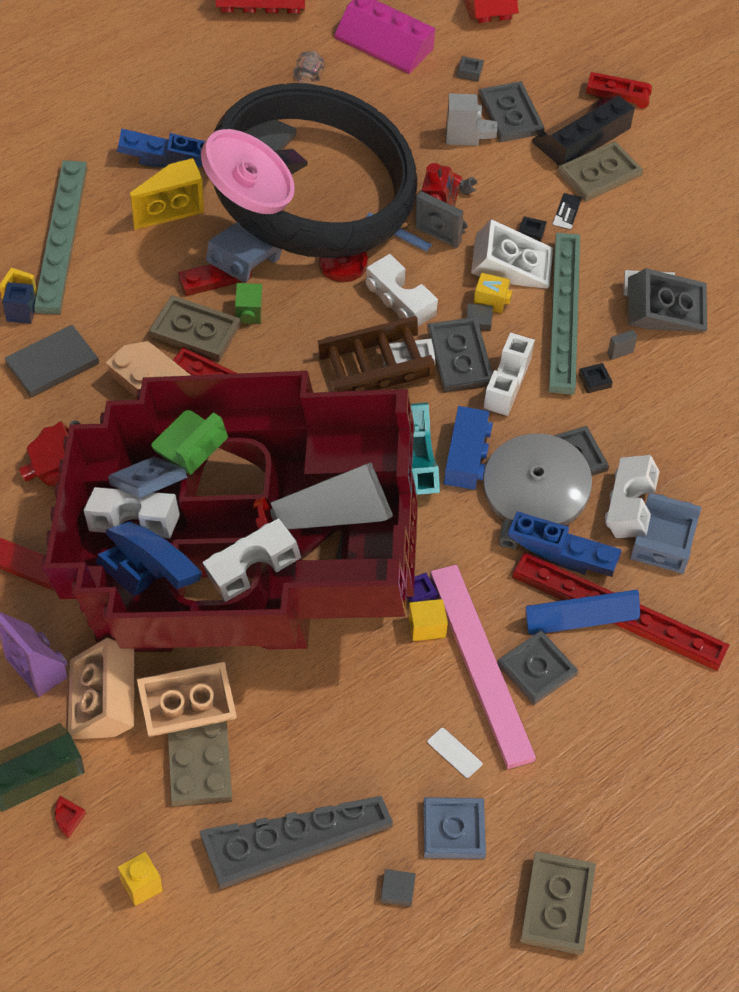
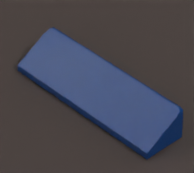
[525,589,640,635]

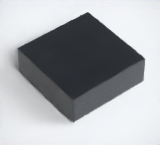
[518,216,547,242]
[578,363,613,393]

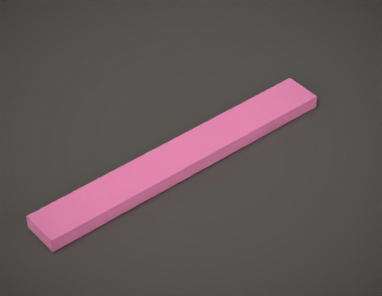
[430,565,536,770]

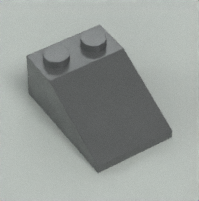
[628,268,707,332]

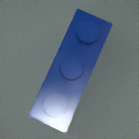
[444,406,493,490]

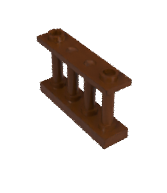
[317,316,435,392]

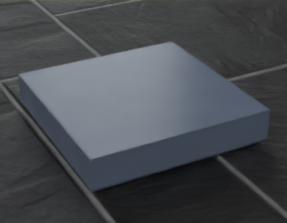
[108,456,187,498]
[423,797,486,859]

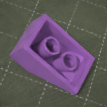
[0,612,67,697]

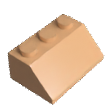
[106,341,190,398]
[68,638,135,739]
[137,662,237,737]

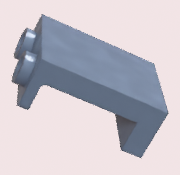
[206,222,282,283]
[630,493,702,574]

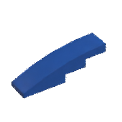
[106,522,202,590]

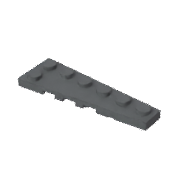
[200,796,393,889]

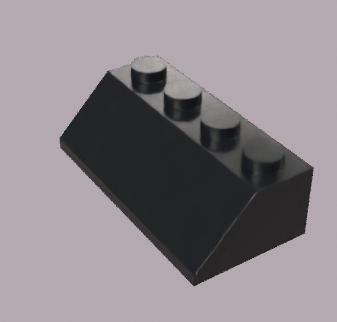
[532,95,635,166]

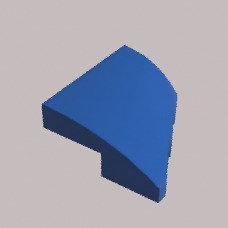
[96,546,156,597]

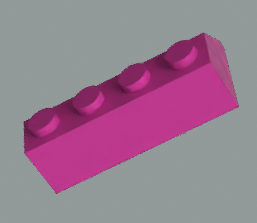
[335,0,435,74]

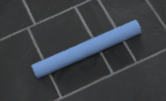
[366,212,432,252]

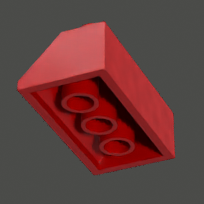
[216,0,305,14]

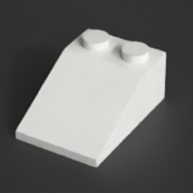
[471,219,553,289]

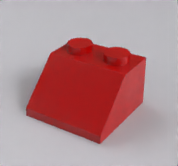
[464,0,519,23]

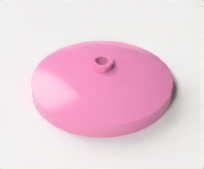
[201,129,295,214]

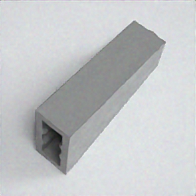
[270,462,393,529]

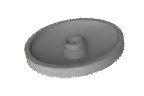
[484,434,592,526]

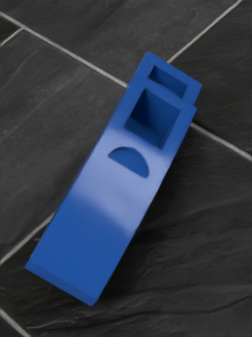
[117,128,206,168]
[508,511,622,577]

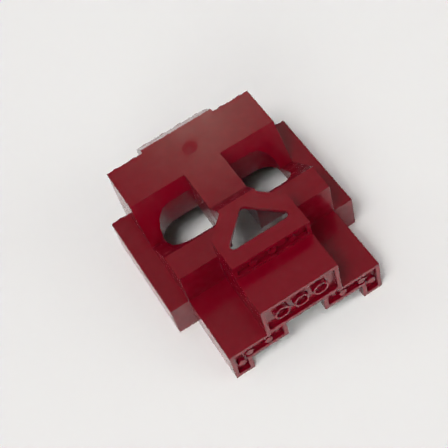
[42,371,418,652]

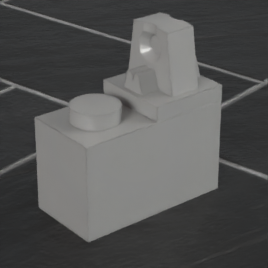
[446,93,497,146]

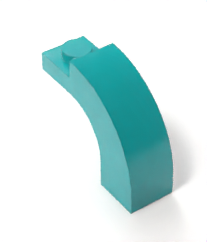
[411,402,440,495]

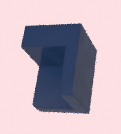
[2,282,36,324]

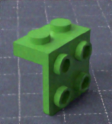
[152,410,228,475]

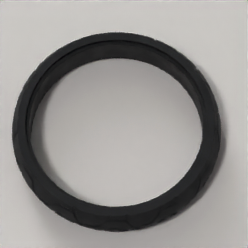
[212,83,418,258]

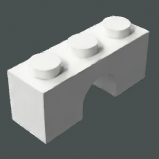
[366,254,438,326]
[483,332,535,416]
[605,455,660,538]
[84,487,180,538]
[203,518,301,602]

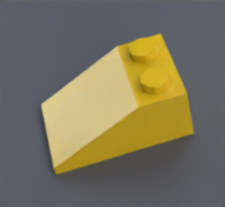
[130,158,204,230]

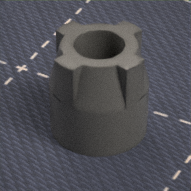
[498,519,518,549]

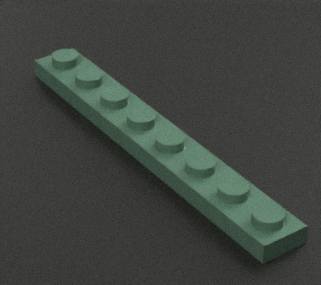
[34,160,88,314]
[549,233,580,395]

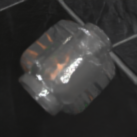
[293,51,325,84]

